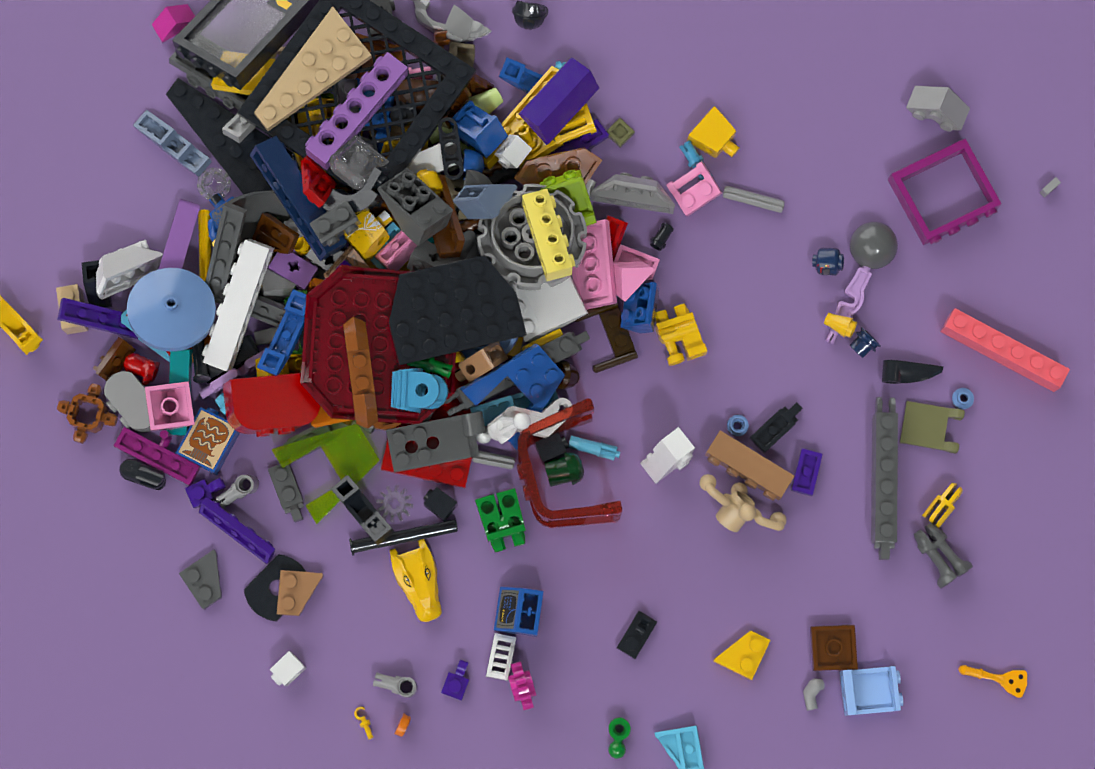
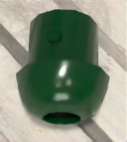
[544,453,584,487]

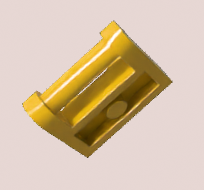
[554,103,597,147]

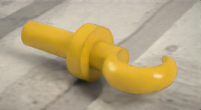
[354,707,374,740]

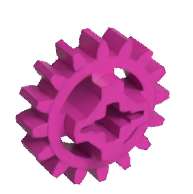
[508,661,536,710]

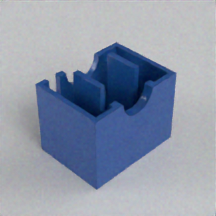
[448,100,508,158]

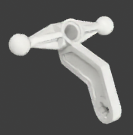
[476,398,573,444]

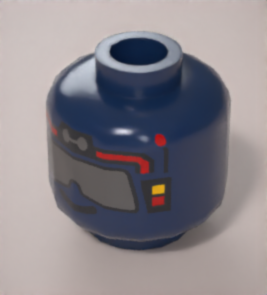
[812,248,844,276]

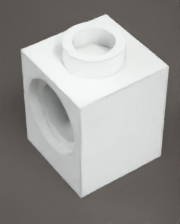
[494,134,532,169]
[270,651,306,686]

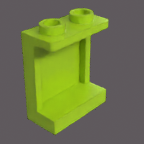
[540,170,597,226]

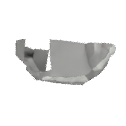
[412,0,492,43]

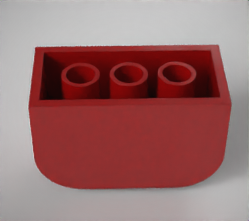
[223,373,320,437]

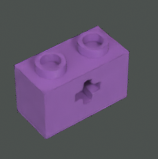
[268,250,318,290]

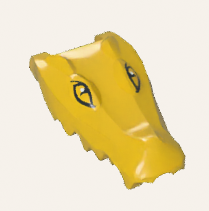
[389,539,442,622]

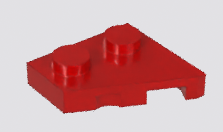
[301,155,337,208]

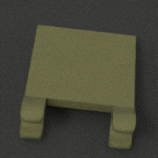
[900,401,965,454]

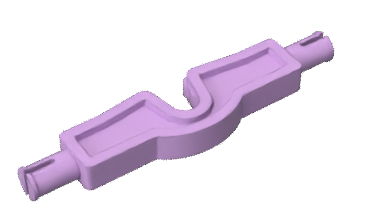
[825,266,872,344]
[198,347,269,399]

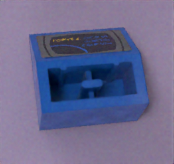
[620,282,659,334]
[494,587,544,637]

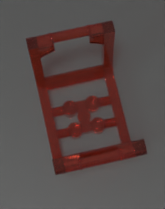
[517,398,622,529]

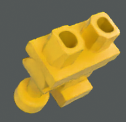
[655,303,708,366]

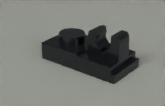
[617,611,657,659]

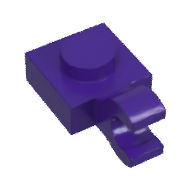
[185,478,226,509]
[441,660,469,701]

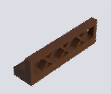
[433,175,465,258]

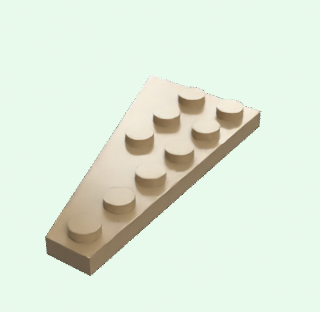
[254,7,372,131]

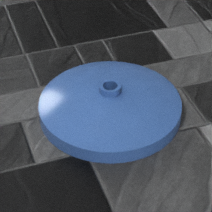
[127,268,216,351]

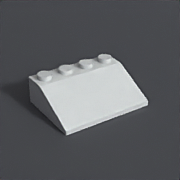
[508,253,588,342]

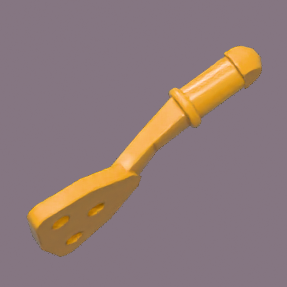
[958,665,1027,698]

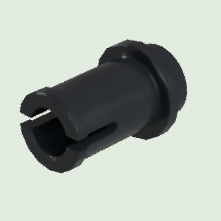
[650,223,674,251]

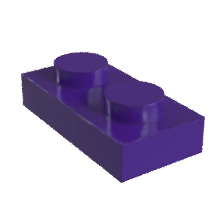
[791,449,823,496]

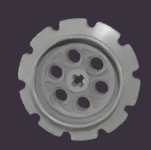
[477,184,587,290]

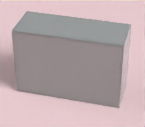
[1039,177,1061,198]

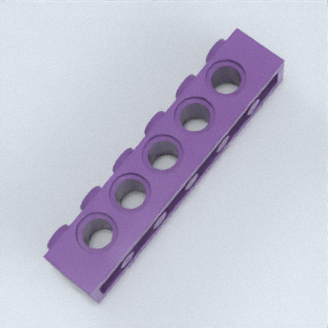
[305,52,408,170]

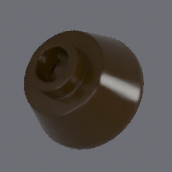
[556,361,579,390]

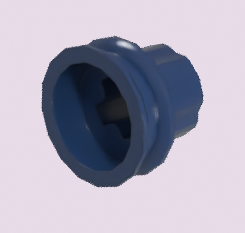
[850,327,881,358]

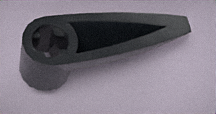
[882,360,944,384]

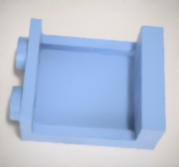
[839,666,903,716]

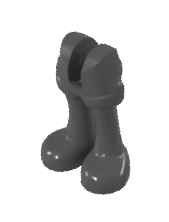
[914,523,973,589]

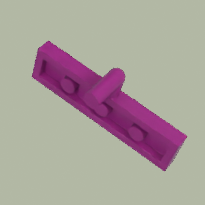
[113,427,201,486]

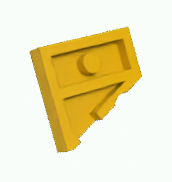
[713,631,770,680]

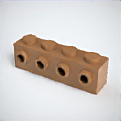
[705,430,794,501]

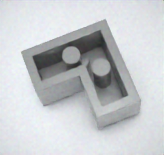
[906,86,970,132]

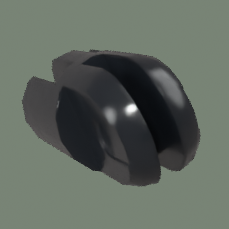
[119,459,166,490]

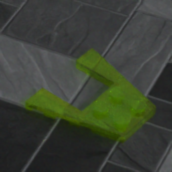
[271,424,380,524]

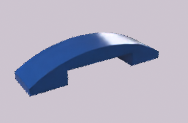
[499,57,543,93]
[257,289,307,376]

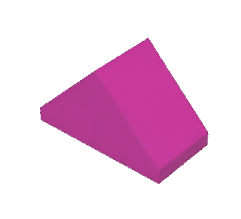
[152,4,195,43]

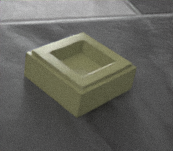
[606,118,635,148]

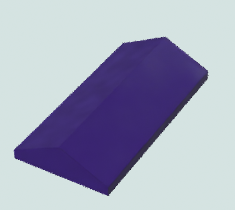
[519,57,599,145]

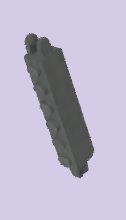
[444,331,590,416]
[871,397,898,560]

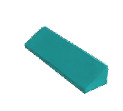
[167,349,192,436]

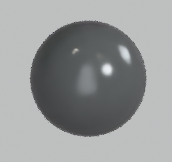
[850,222,898,269]

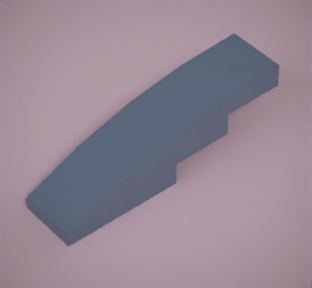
[133,110,212,177]

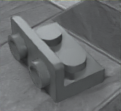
[309,200,361,247]

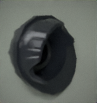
[512,0,548,30]

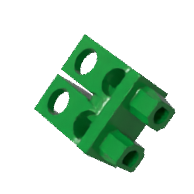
[475,488,526,553]

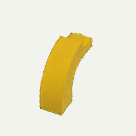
[0,295,43,355]

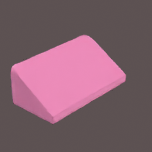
[375,230,417,270]

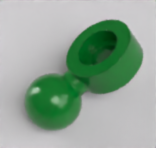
[608,717,631,759]

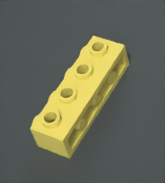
[522,189,575,282]

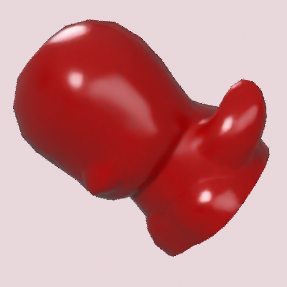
[123,353,160,385]

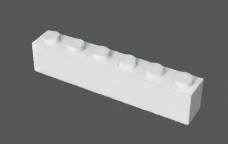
[202,239,274,371]

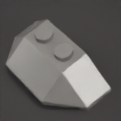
[590,173,675,214]

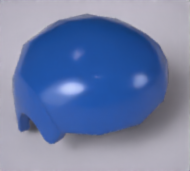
[463,149,484,180]

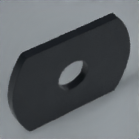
[244,554,306,622]

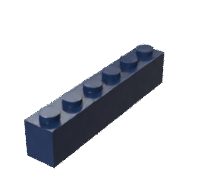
[250,136,347,261]

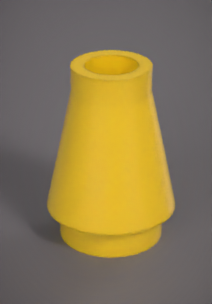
[824,313,857,338]

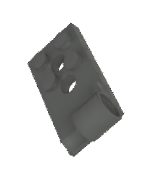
[386,411,486,473]

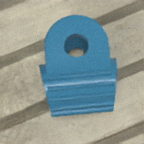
[391,368,448,413]

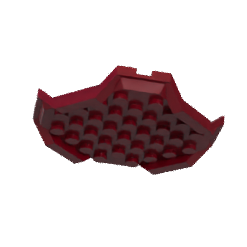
[300,264,456,424]

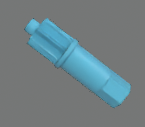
[569,436,620,460]

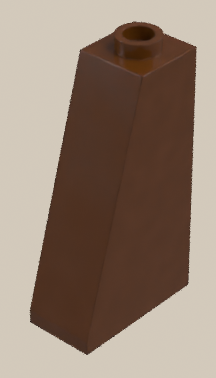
[394,79,472,129]

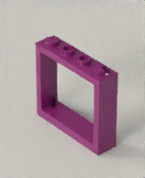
[888,138,1002,245]

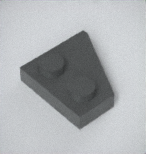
[179,550,222,610]

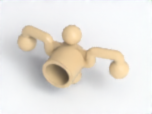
[699,474,787,532]

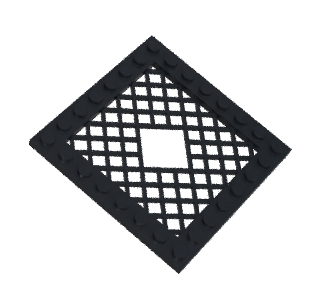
[237,0,476,208]

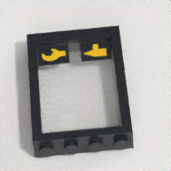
[172,0,319,90]

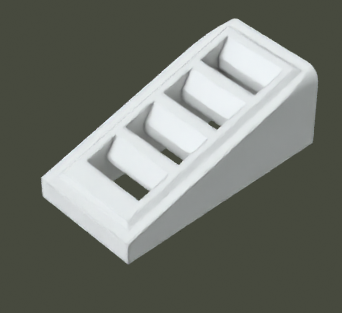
[486,633,516,681]

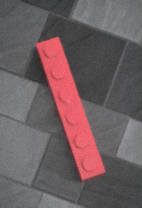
[940,308,1070,392]

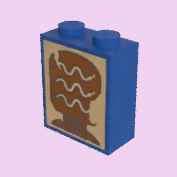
[176,407,240,475]

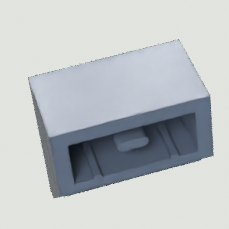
[453,184,517,219]

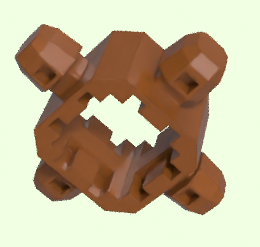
[57,383,118,444]

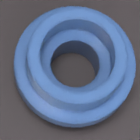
[952,388,974,410]
[727,415,749,436]

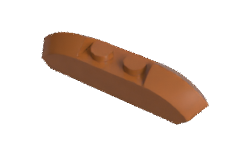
[343,317,378,428]

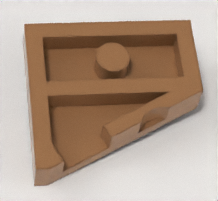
[277,570,323,616]

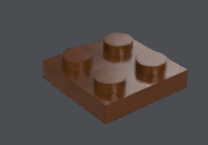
[810,625,858,671]

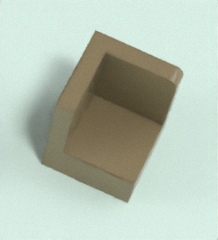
[449,42,475,67]

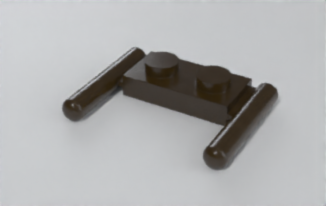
[575,303,638,373]

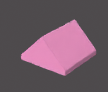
[613,261,654,302]
[145,382,195,431]

